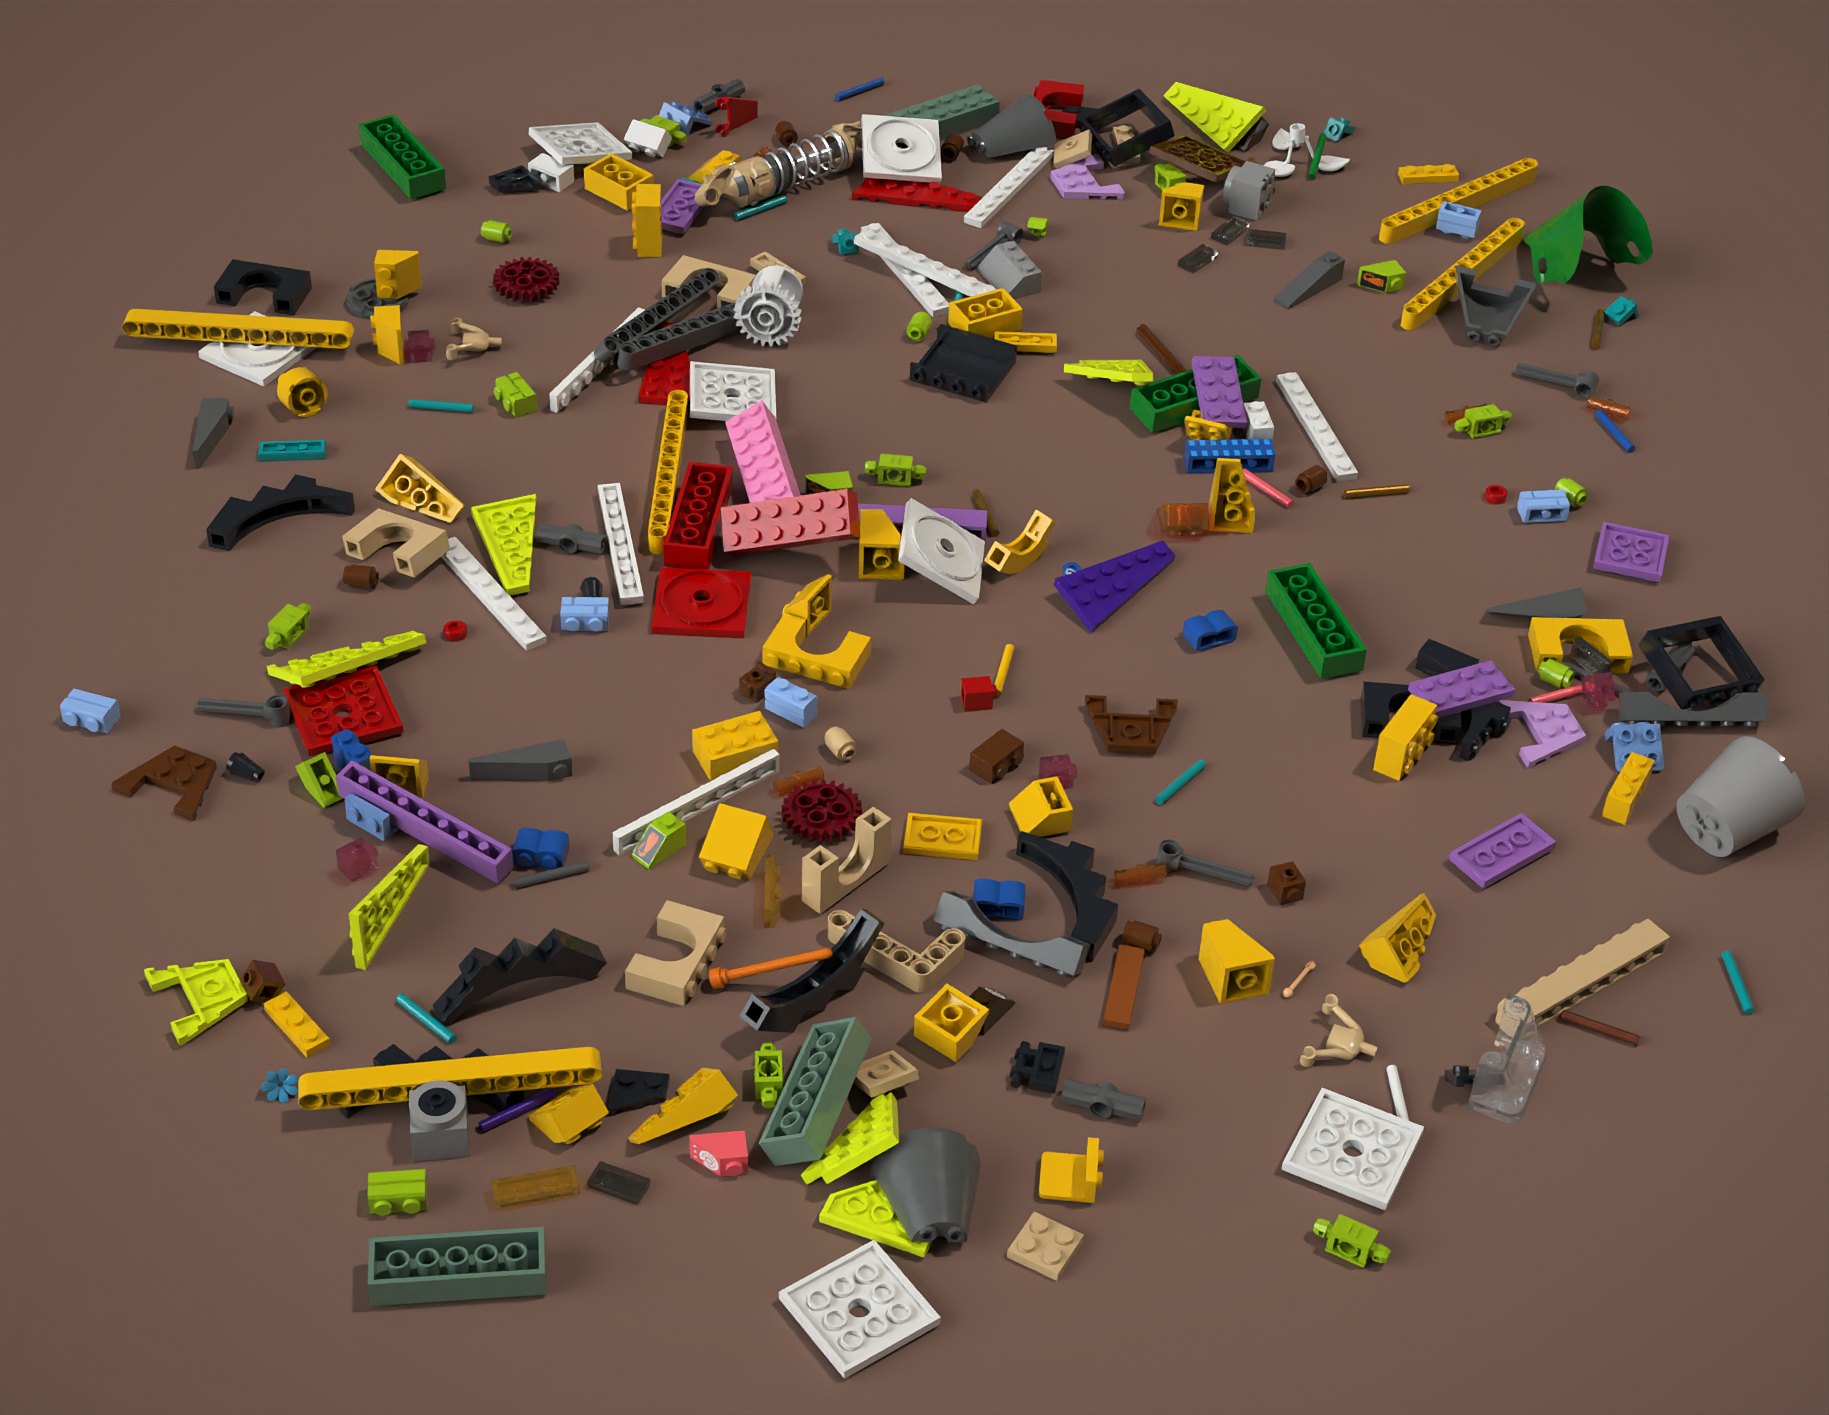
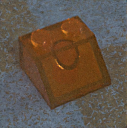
[1157,503,1209,536]

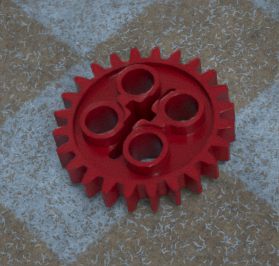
[493,257,560,302]
[782,779,863,844]

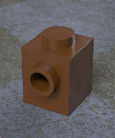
[1267,861,1306,905]
[240,960,286,1003]

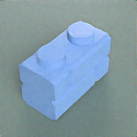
[1436,201,1482,239]
[1517,490,1570,523]
[560,597,609,632]
[765,677,818,728]
[60,688,121,734]

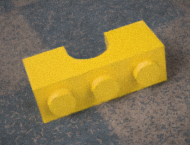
[1602,752,1655,825]

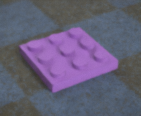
[1593,521,1669,582]

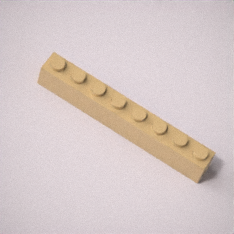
[1495,919,1670,1041]

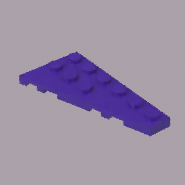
[1054,540,1176,633]

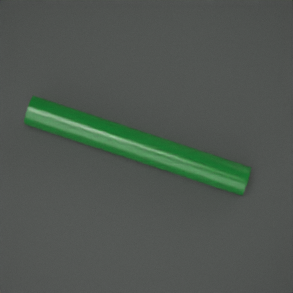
[1308,133,1327,179]

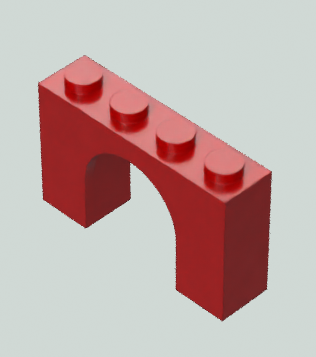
[1034,80,1084,139]

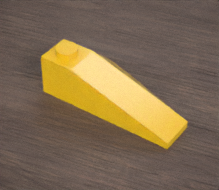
[375,454,465,524]
[1208,458,1256,533]
[1359,893,1436,983]
[628,1068,738,1144]

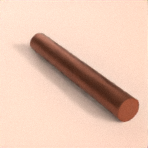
[1560,1010,1640,1046]

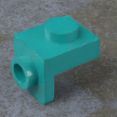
[1323,117,1356,142]
[831,228,859,255]
[1604,296,1639,326]

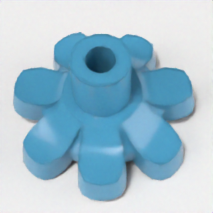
[261,1068,298,1103]

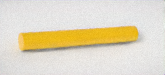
[994,644,1014,696]

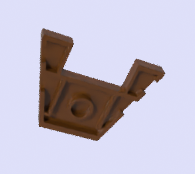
[1085,695,1178,754]
[111,745,217,821]

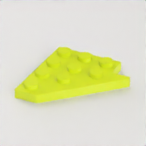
[1064,360,1153,385]
[801,1092,899,1184]
[819,1180,932,1258]

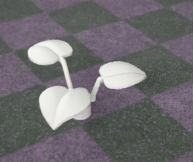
[1263,123,1350,177]

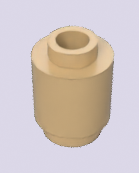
[824,726,858,761]

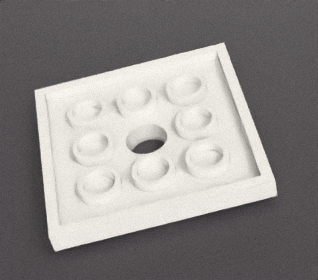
[861,114,942,183]
[528,122,632,165]
[198,311,317,387]
[690,361,776,421]
[898,498,985,604]
[1281,1088,1424,1211]
[779,1240,941,1379]

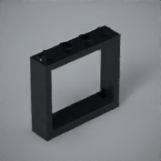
[1079,89,1175,167]
[1638,616,1765,710]

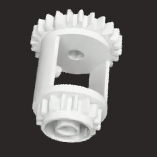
[734,264,803,347]

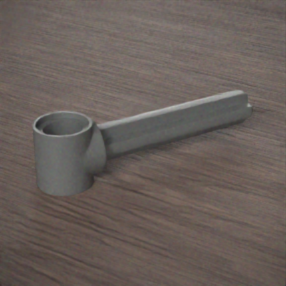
[965,221,1024,270]
[1516,363,1599,398]
[197,695,292,727]
[1155,839,1254,887]

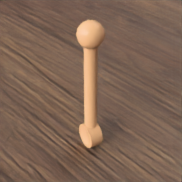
[1283,961,1316,998]

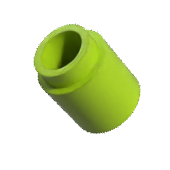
[481,220,512,243]
[906,312,932,341]
[1555,478,1588,508]
[1538,659,1575,689]

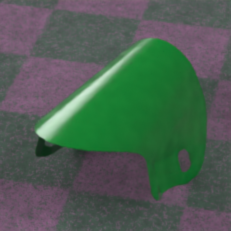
[1523,185,1653,284]

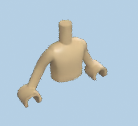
[446,318,502,360]
[1300,994,1378,1067]

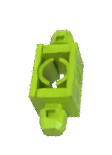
[640,115,687,148]
[1155,163,1187,190]
[1454,404,1512,438]
[864,454,926,487]
[265,603,311,650]
[754,1043,784,1108]
[1313,1214,1391,1268]

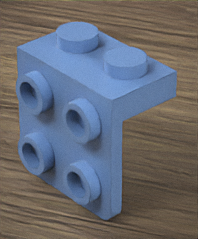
[659,101,712,137]
[1605,722,1664,772]
[345,793,399,841]

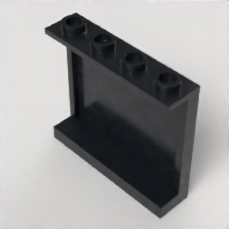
[910,324,1017,403]

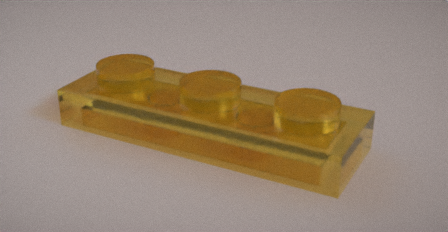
[764,855,781,928]
[491,1165,580,1209]

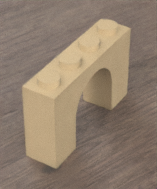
[662,255,756,309]
[342,508,450,577]
[802,807,892,914]
[625,900,727,1006]

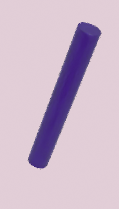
[478,1088,556,1132]

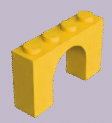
[762,613,871,689]
[1528,617,1633,674]

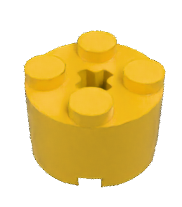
[277,367,328,417]

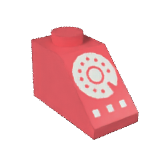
[689,1131,748,1177]

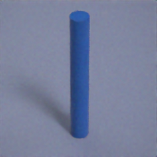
[835,77,884,101]
[1595,409,1635,453]

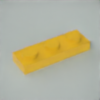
[1398,164,1459,184]
[994,331,1057,353]
[263,991,330,1058]

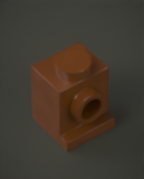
[739,661,776,703]

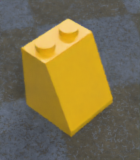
[859,509,905,580]
[699,803,774,880]
[1198,919,1275,1004]

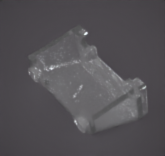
[1467,993,1548,1124]

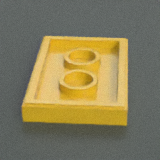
[903,813,982,860]

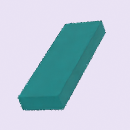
[258,440,327,462]

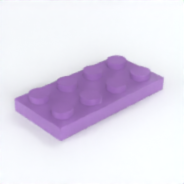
[661,179,708,234]
[1191,356,1247,428]
[1408,660,1516,718]
[1449,813,1557,889]

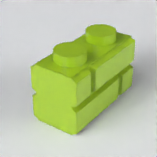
[494,372,538,418]
[368,1169,427,1216]

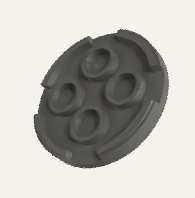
[346,278,409,319]

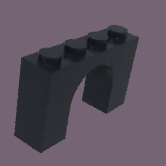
[214,259,312,316]
[1361,681,1462,745]

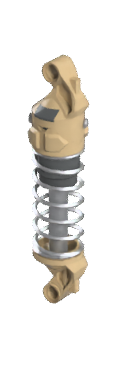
[695,121,862,208]

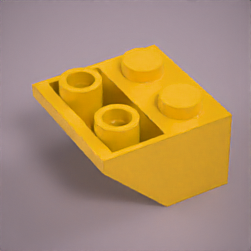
[1009,776,1073,837]

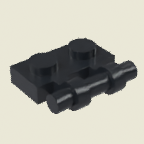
[1010,1041,1066,1094]

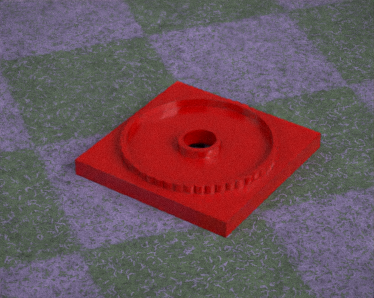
[651,567,751,638]
[283,665,404,756]

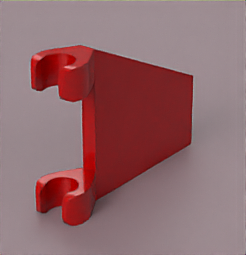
[715,97,758,137]

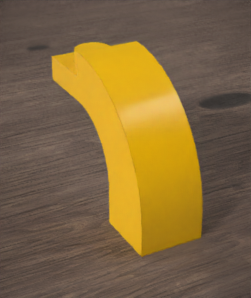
[984,510,1056,574]

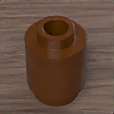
[775,121,798,147]
[941,133,964,160]
[1295,465,1327,494]
[343,564,379,589]
[1122,920,1162,952]

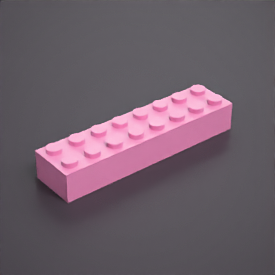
[725,400,801,503]

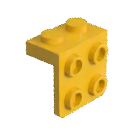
[1184,409,1233,440]
[1039,1137,1104,1203]

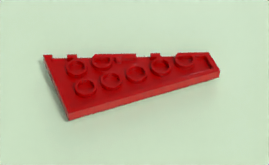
[852,178,983,212]
[639,322,690,407]

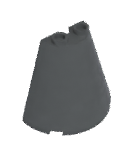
[967,95,1057,158]
[1455,265,1536,346]
[871,1128,981,1242]

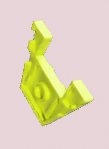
[144,959,248,1046]

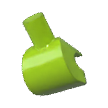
[1027,217,1049,237]

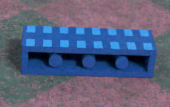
[1184,439,1275,473]

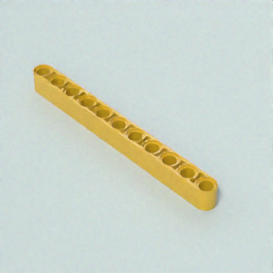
[1379,158,1538,244]
[1401,218,1525,330]
[122,309,354,349]
[648,390,688,555]
[298,1047,602,1110]

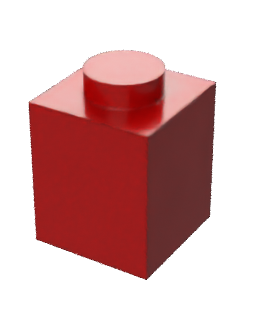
[960,676,997,712]

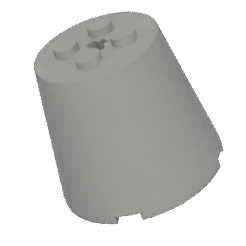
[1676,736,1805,857]

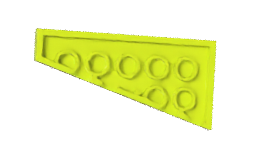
[1163,82,1267,153]
[471,494,536,596]
[267,631,426,688]
[348,844,430,970]

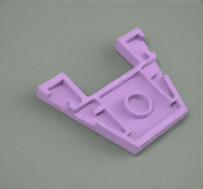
[1050,154,1125,200]
[1497,700,1586,769]

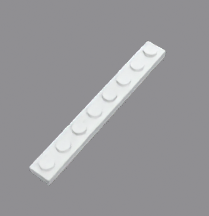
[964,146,1054,228]
[861,223,949,317]
[854,230,997,297]
[549,307,645,413]
[1276,372,1358,482]
[598,483,644,605]
[441,537,547,651]
[613,749,780,856]

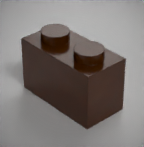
[969,729,1024,784]

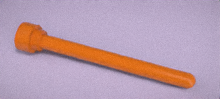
[709,948,832,990]

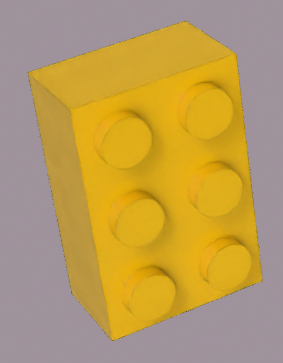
[584,153,654,210]
[632,184,662,257]
[948,288,1023,338]
[1373,694,1438,781]
[692,711,778,782]

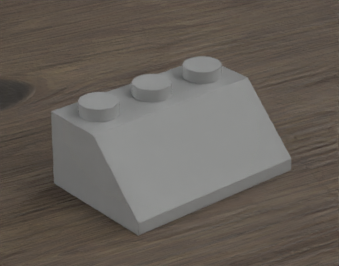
[977,241,1042,299]

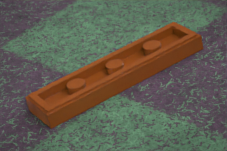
[1103,944,1145,1031]

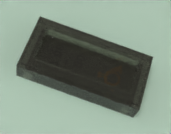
[1211,216,1250,245]
[1245,229,1286,250]
[1178,244,1218,274]
[1570,636,1612,680]
[587,1161,650,1205]

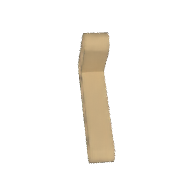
[828,910,965,993]

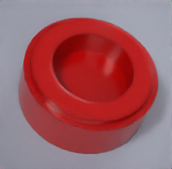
[1484,485,1508,505]
[443,620,467,642]

